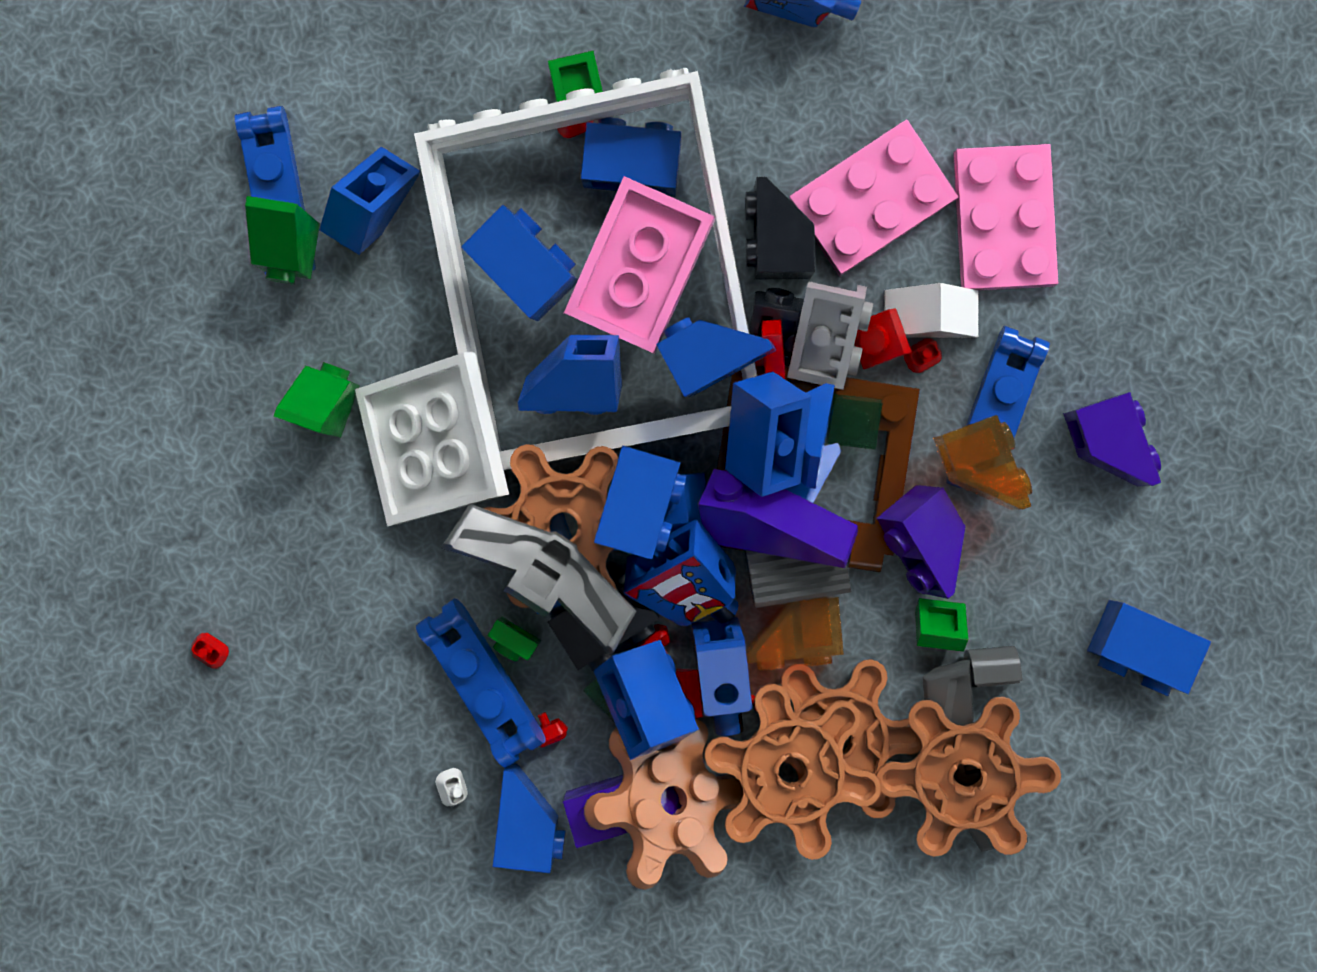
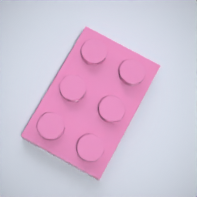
[789,119,958,277]
[954,144,1058,290]
[564,176,715,354]

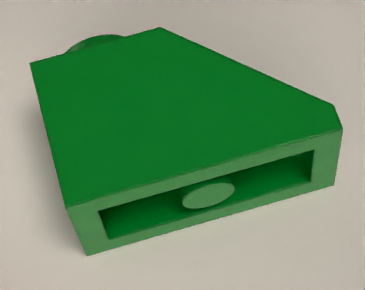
[245,196,320,284]
[274,362,360,438]

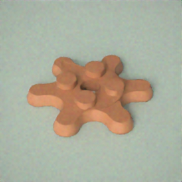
[483,444,619,608]
[751,659,922,818]
[704,684,881,860]
[877,697,1061,857]
[584,718,743,890]

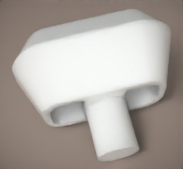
[435,768,468,806]

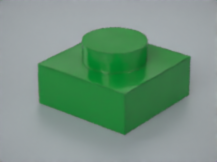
[548,50,603,102]
[915,598,969,652]
[487,616,542,662]

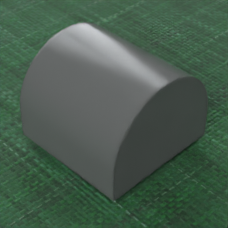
[963,646,1023,687]

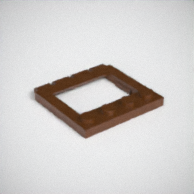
[716,366,920,573]

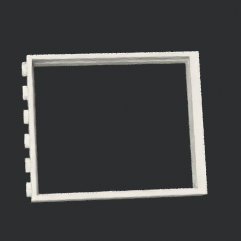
[414,68,757,470]

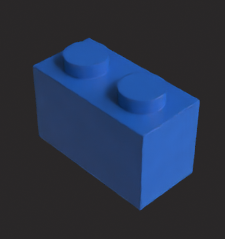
[581,117,681,197]
[461,205,578,321]
[725,372,811,497]
[594,445,687,560]
[1087,600,1211,696]
[594,640,699,760]

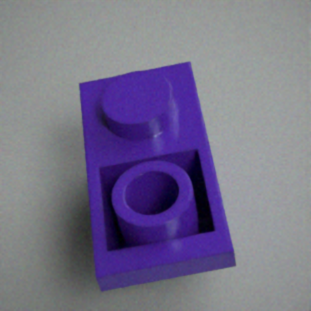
[1063,392,1161,487]
[876,485,966,599]

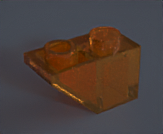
[933,415,1032,510]
[746,595,844,670]

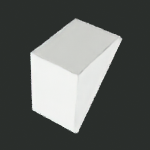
[884,283,978,338]

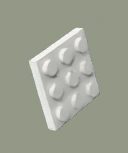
[355,352,509,526]

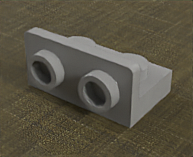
[787,282,873,390]

